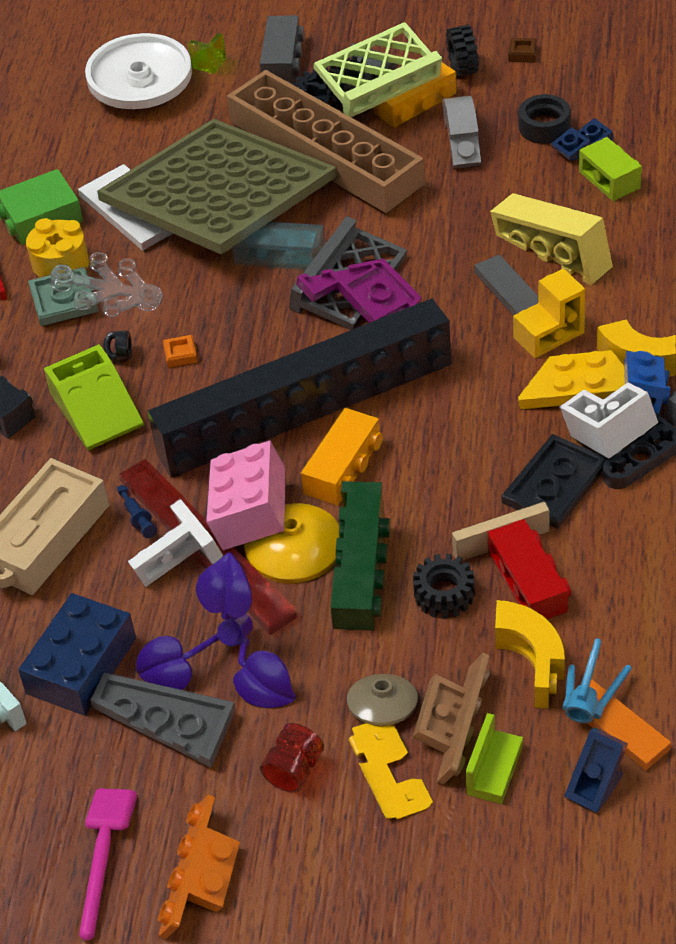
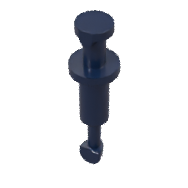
[117,485,157,538]

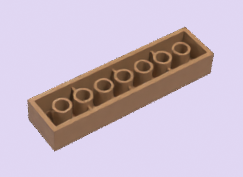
[227,70,425,213]

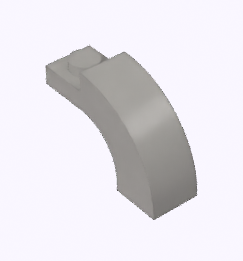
[442,96,481,169]

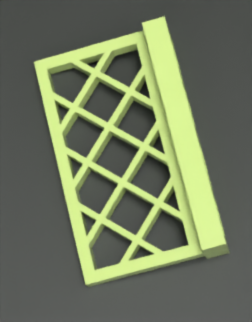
[314,22,442,117]

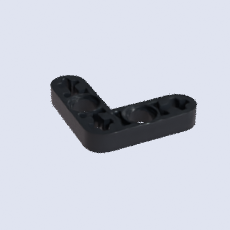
[603,414,676,489]

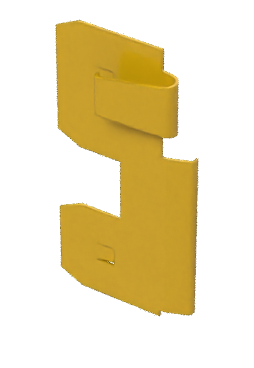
[348,723,433,819]

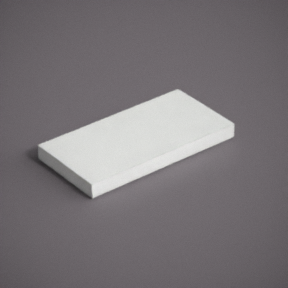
[78,164,173,251]

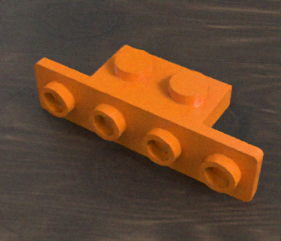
[158,794,240,939]

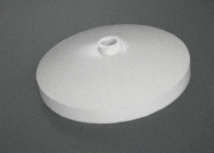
[85,33,192,109]

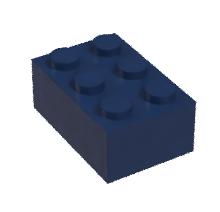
[18,593,136,716]

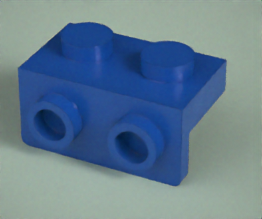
[624,351,670,415]

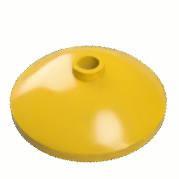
[244,503,339,584]

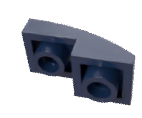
[551,118,614,161]

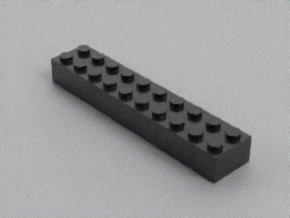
[147,298,452,478]

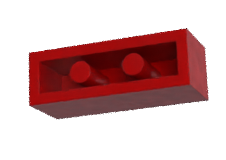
[487,519,571,619]

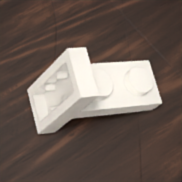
[128,499,223,587]

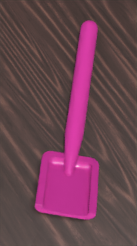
[79,788,137,941]

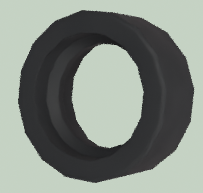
[518,94,571,143]

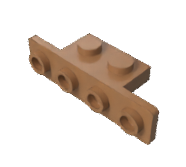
[412,652,490,785]

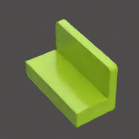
[466,713,523,804]

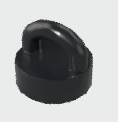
[103,330,132,360]

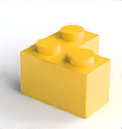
[513,268,585,358]

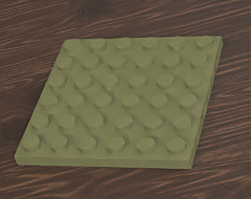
[97,119,337,254]

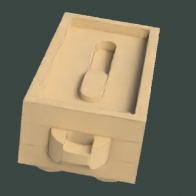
[0,458,109,595]

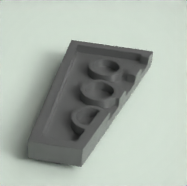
[91,672,236,768]

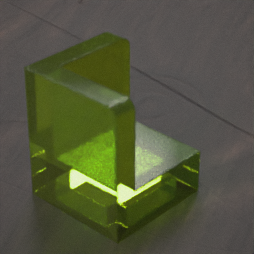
[188,33,226,74]

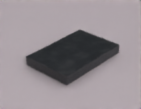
[501,434,608,529]

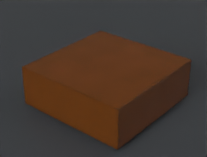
[508,38,537,62]

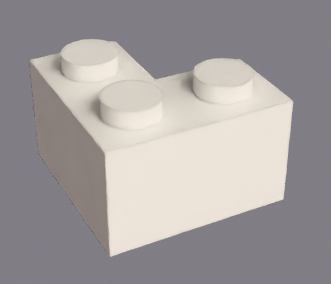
[560,382,658,458]

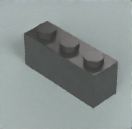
[260,15,305,84]

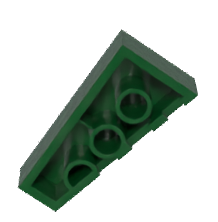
[330,481,391,630]

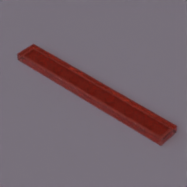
[119,459,297,635]

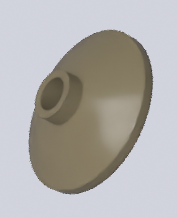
[347,674,418,726]

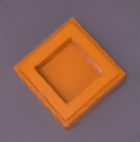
[163,335,198,368]

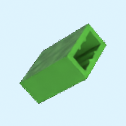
[0,169,83,245]

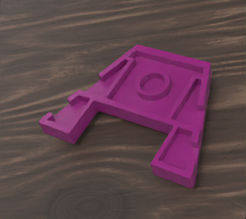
[296,258,422,323]

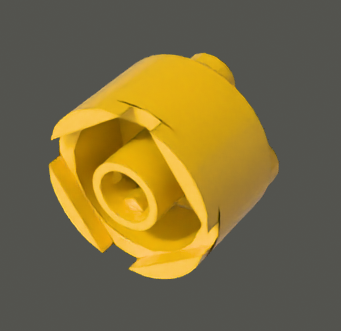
[26,218,89,278]

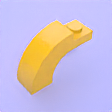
[597,319,676,377]
[495,600,565,709]

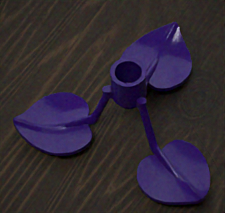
[136,552,296,708]

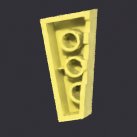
[490,193,613,285]

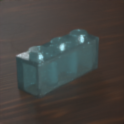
[232,222,325,269]

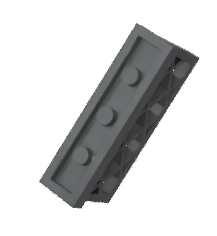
[289,216,407,330]

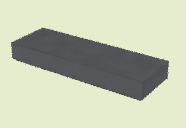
[474,254,538,316]

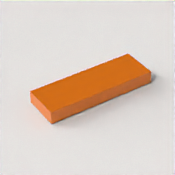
[587,679,671,771]

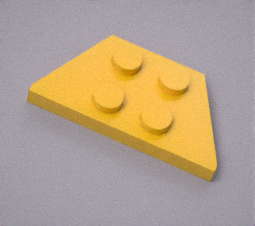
[518,350,625,409]

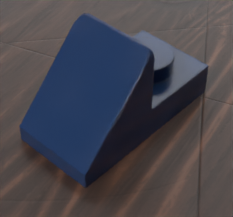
[564,728,628,813]

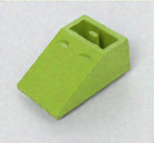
[44,344,144,451]

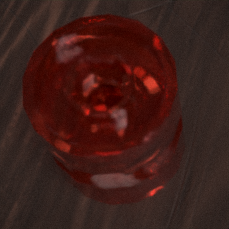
[259,723,325,793]

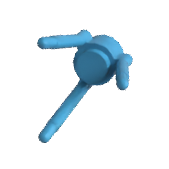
[562,638,632,723]

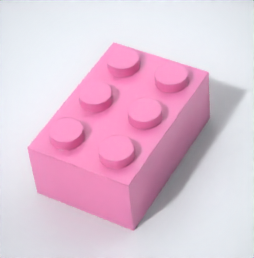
[206,440,286,550]

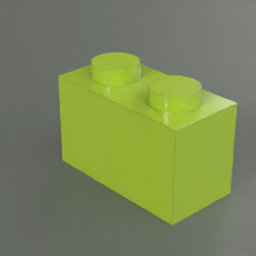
[579,137,642,201]

